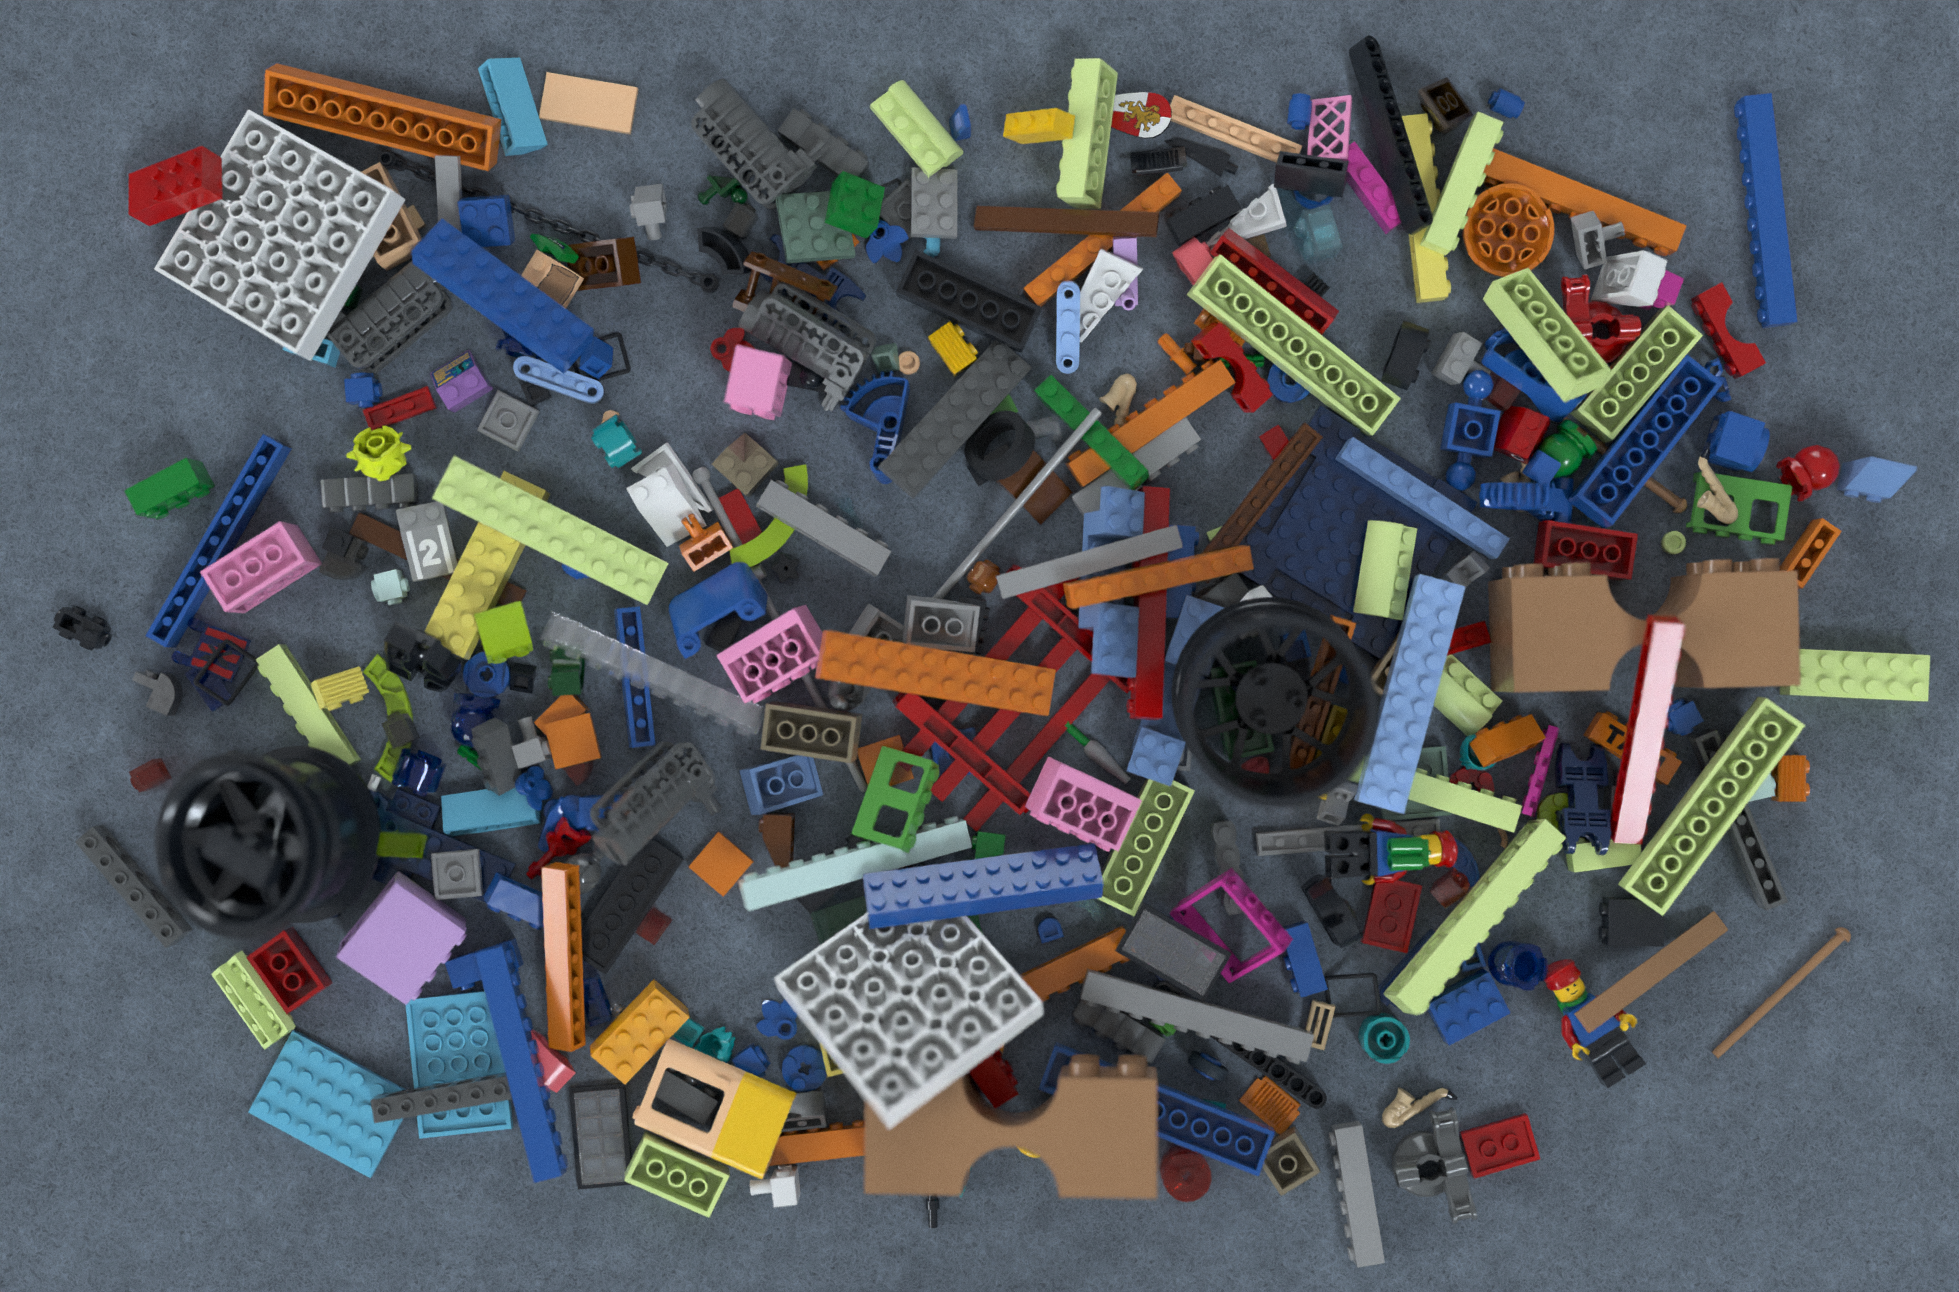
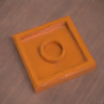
[544,713,602,770]
[858,734,914,786]
[689,832,754,897]

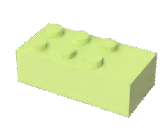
[624,1131,730,1218]

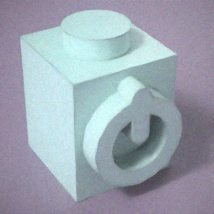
[371,569,410,606]

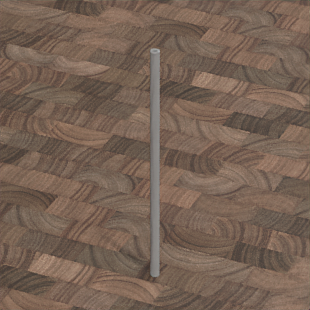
[932,407,1102,599]

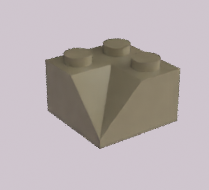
[712,433,779,498]
[1262,1125,1321,1196]

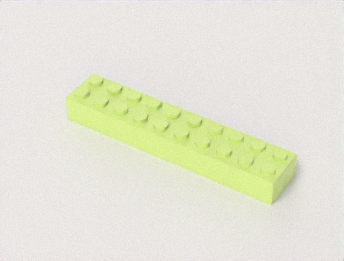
[1187,255,1401,436]
[432,456,668,605]
[1618,697,1805,916]
[1383,819,1566,1015]

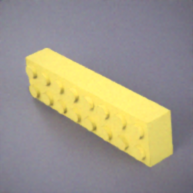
[425,471,550,660]

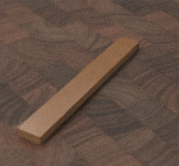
[1574,911,1728,1033]

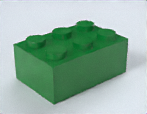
[124,458,215,520]

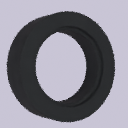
[965,411,1035,481]

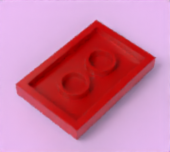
[1361,880,1422,953]
[1459,1113,1540,1179]

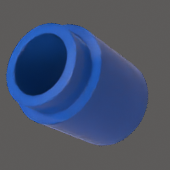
[1488,88,1525,119]
[1287,93,1312,130]

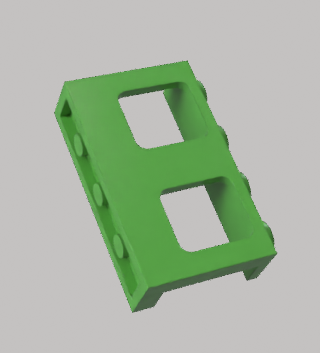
[1686,471,1792,545]
[851,746,939,854]

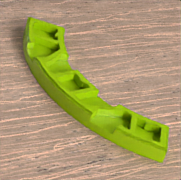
[729,464,808,567]
[363,654,413,783]

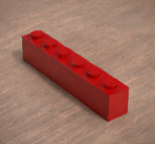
[1209,228,1339,335]

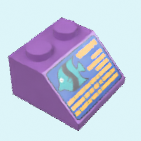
[430,350,494,413]

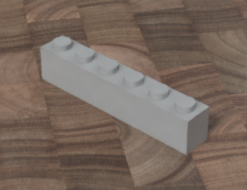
[1071,417,1201,516]
[756,480,891,577]
[1328,1121,1385,1268]

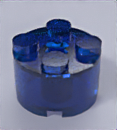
[392,748,447,796]

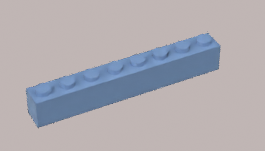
[1335,437,1510,559]

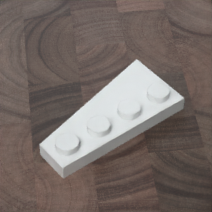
[1080,248,1143,343]

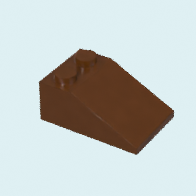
[567,237,641,291]
[996,450,1073,525]
[759,812,795,868]

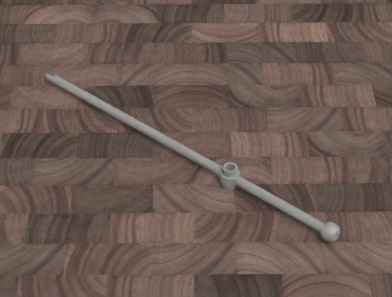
[692,467,868,792]

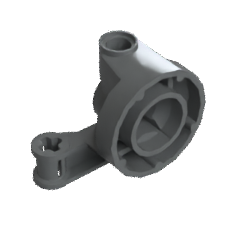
[1392,1107,1477,1224]

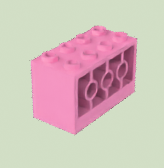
[724,345,792,420]
[200,521,322,613]
[717,605,823,704]
[1025,756,1142,852]

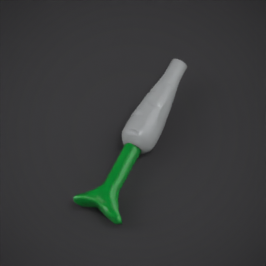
[1065,721,1131,785]

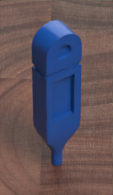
[538,797,564,852]

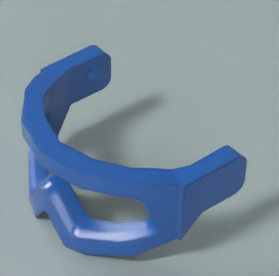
[1293,190,1333,210]
[1704,358,1731,402]

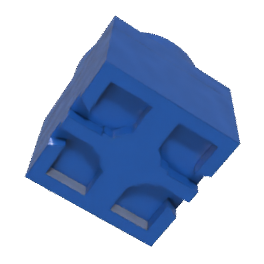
[1703,411,1770,472]

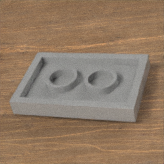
[911,167,957,239]

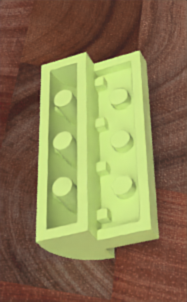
[870,80,964,178]
[1353,520,1417,620]
[1433,654,1502,736]
[211,951,296,1050]

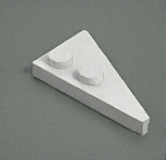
[1207,184,1287,249]
[631,443,714,513]

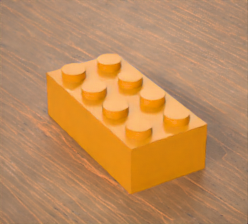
[590,979,690,1084]

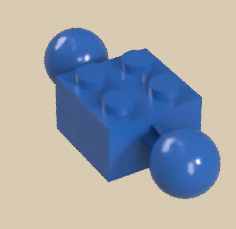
[1440,370,1501,491]

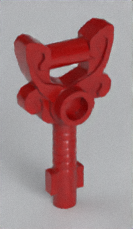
[526,817,592,879]

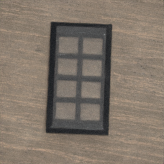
[1115,902,1232,1002]
[569,1083,633,1190]

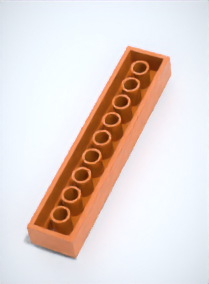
[263,63,502,171]
[815,630,1056,716]

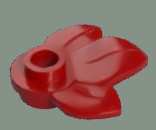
[710,328,756,372]

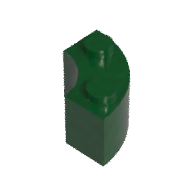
[548,640,585,696]

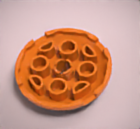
[1463,183,1554,277]

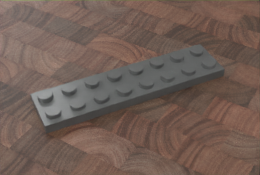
[878,341,1032,499]

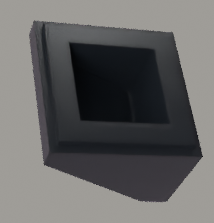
[509,663,537,694]

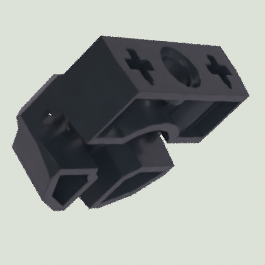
[384,621,461,692]
[1300,874,1364,948]

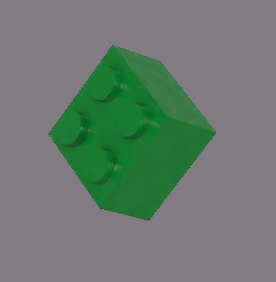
[824,171,885,239]

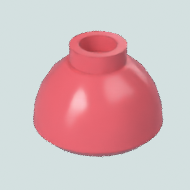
[1241,757,1270,773]

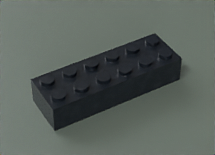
[896,249,1042,353]

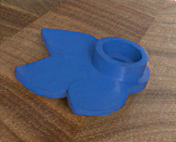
[866,220,909,263]
[515,766,553,811]
[543,795,586,838]
[756,999,798,1040]

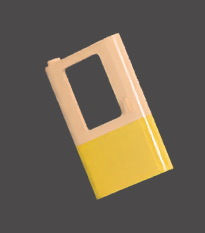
[632,1039,797,1180]

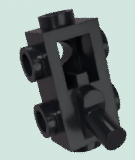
[52,605,112,651]

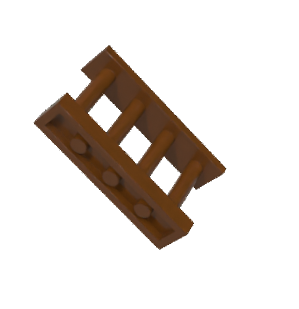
[732,251,838,315]

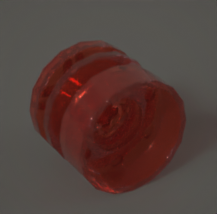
[1160,1145,1212,1202]

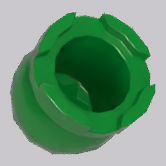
[1538,419,1597,478]

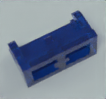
[583,974,614,1027]

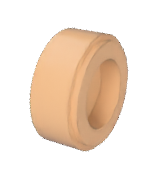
[899,351,920,375]

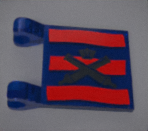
[171,617,251,683]

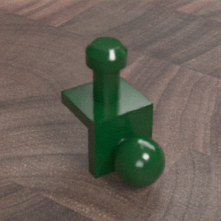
[697,175,748,205]

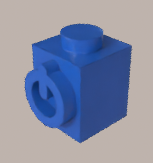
[344,373,383,408]
[1665,698,1703,736]
[732,1043,771,1078]

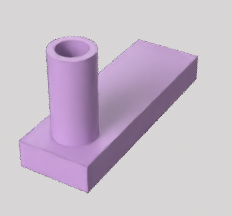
[1113,236,1138,310]

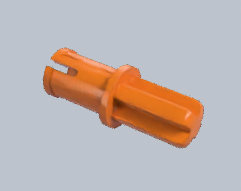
[1157,333,1197,375]

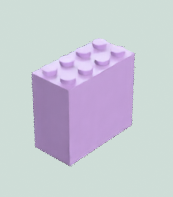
[336,871,467,1005]

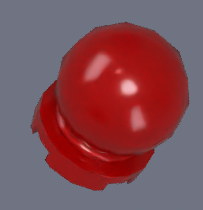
[1776,445,1840,502]

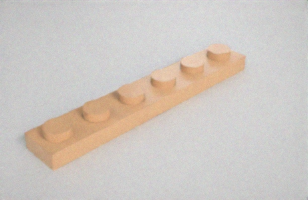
[1170,95,1302,163]

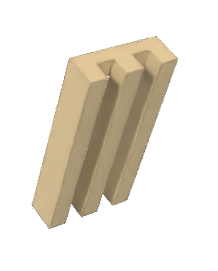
[1305,999,1336,1050]

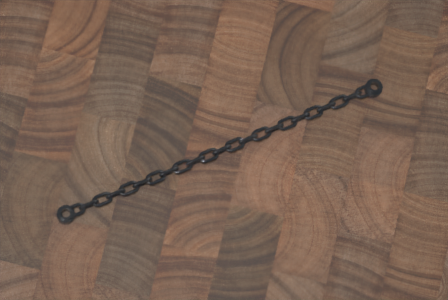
[378,150,719,293]

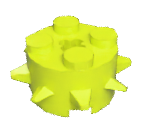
[346,426,411,481]

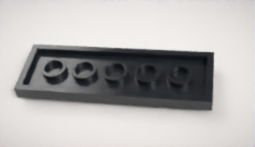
[581,838,684,975]

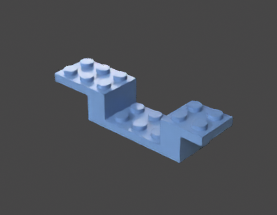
[1078,486,1145,678]
[1126,595,1223,786]

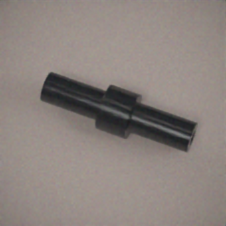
[926,1195,940,1228]

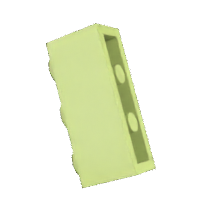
[1566,837,1642,872]

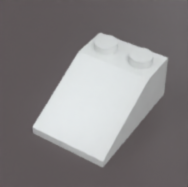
[1591,250,1667,307]
[627,464,707,547]

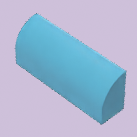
[478,57,548,156]
[441,787,541,837]

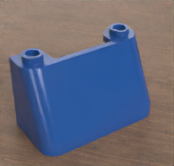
[669,562,768,659]

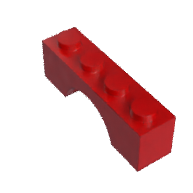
[1691,282,1766,379]
[1191,322,1273,413]

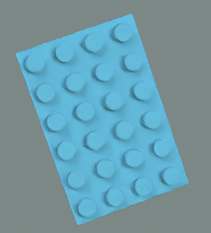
[406,990,513,1139]
[248,1030,406,1178]

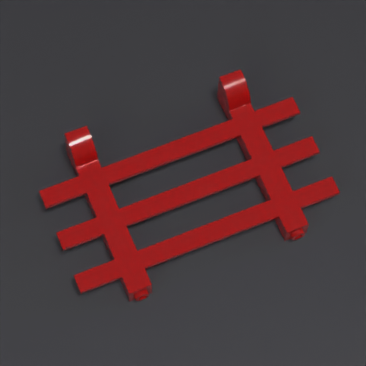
[892,564,1131,832]

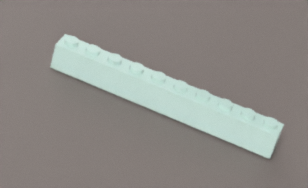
[738,816,972,911]

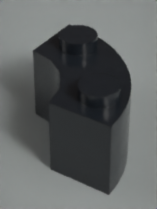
[697,226,752,275]
[1381,320,1431,390]

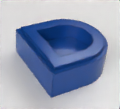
[1038,917,1064,943]

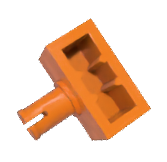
[679,514,733,572]

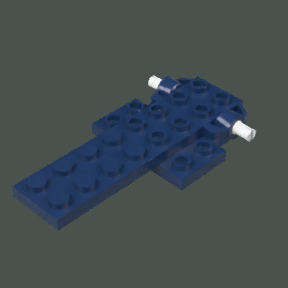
[367,774,516,903]

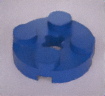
[1267,364,1310,403]
[463,652,511,698]
[782,1044,827,1092]

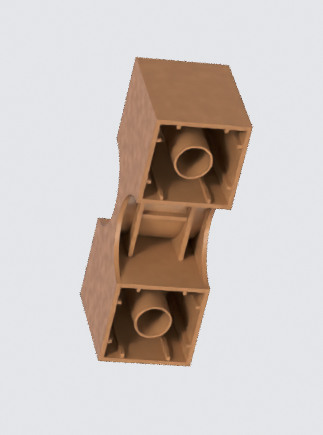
[1488,559,1800,692]
[864,1054,1157,1199]

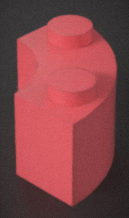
[1172,237,1213,285]
[531,1029,576,1093]

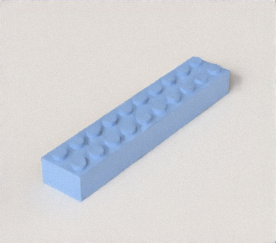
[1354,574,1465,814]

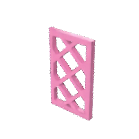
[1307,95,1352,160]

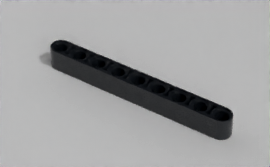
[1349,35,1433,235]
[1152,979,1327,1109]

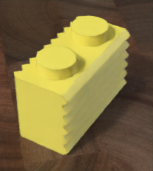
[311,667,369,711]

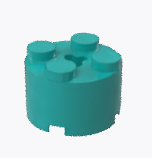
[591,414,642,468]
[1358,1013,1410,1064]

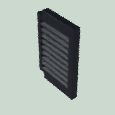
[1130,146,1187,176]

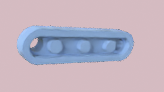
[1056,280,1080,374]
[513,356,604,404]

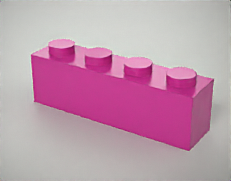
[1339,141,1401,234]

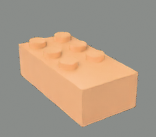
[361,162,422,271]

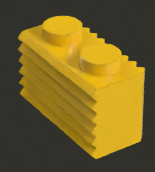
[928,321,978,377]

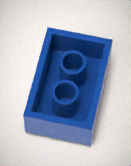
[1427,968,1510,1046]

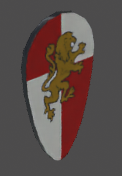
[1111,92,1172,139]

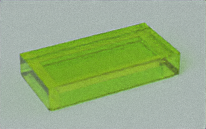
[376,831,427,858]

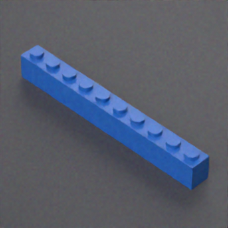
[1734,93,1797,328]
[145,434,292,648]
[475,944,568,1183]

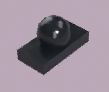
[787,363,827,394]

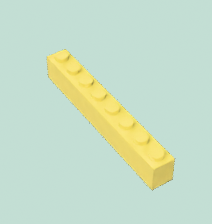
[1402,113,1451,303]

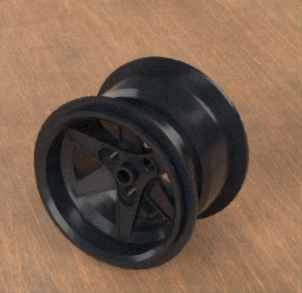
[155,746,381,939]

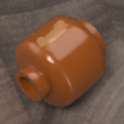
[967,559,1001,595]

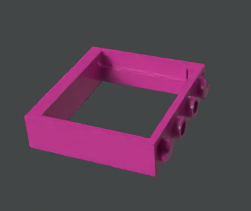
[1169,868,1293,983]

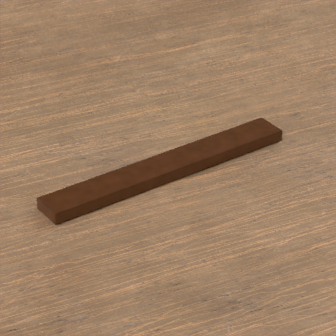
[974,206,1159,237]
[1201,423,1323,583]
[349,512,527,606]

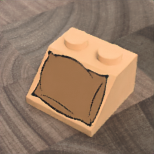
[521,250,584,308]

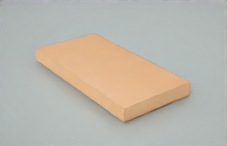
[539,72,638,134]

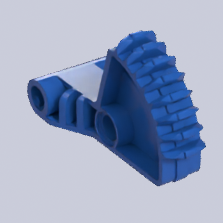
[1481,328,1587,422]
[840,371,910,484]
[1479,478,1574,524]

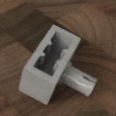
[630,183,667,240]
[1570,211,1625,270]
[1431,332,1490,385]
[511,716,553,769]

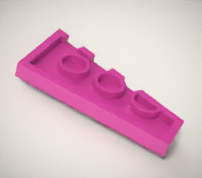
[1522,725,1559,817]

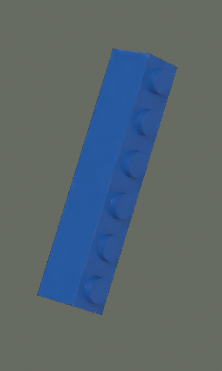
[614,606,655,748]

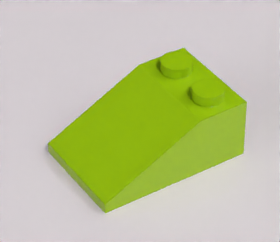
[474,601,533,664]

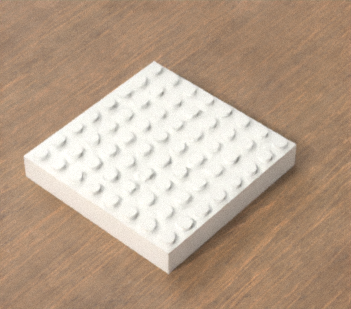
[154,109,405,361]
[774,913,1043,1129]

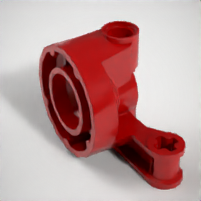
[1561,274,1641,364]

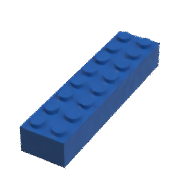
[411,219,594,374]
[1567,354,1723,529]

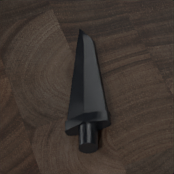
[1164,138,1238,176]

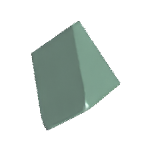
[871,343,900,374]

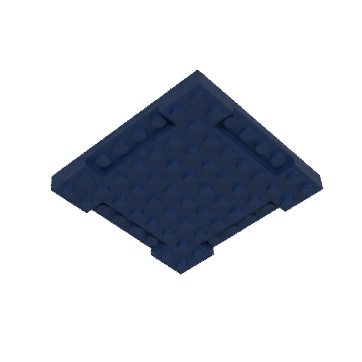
[1238,406,1478,660]

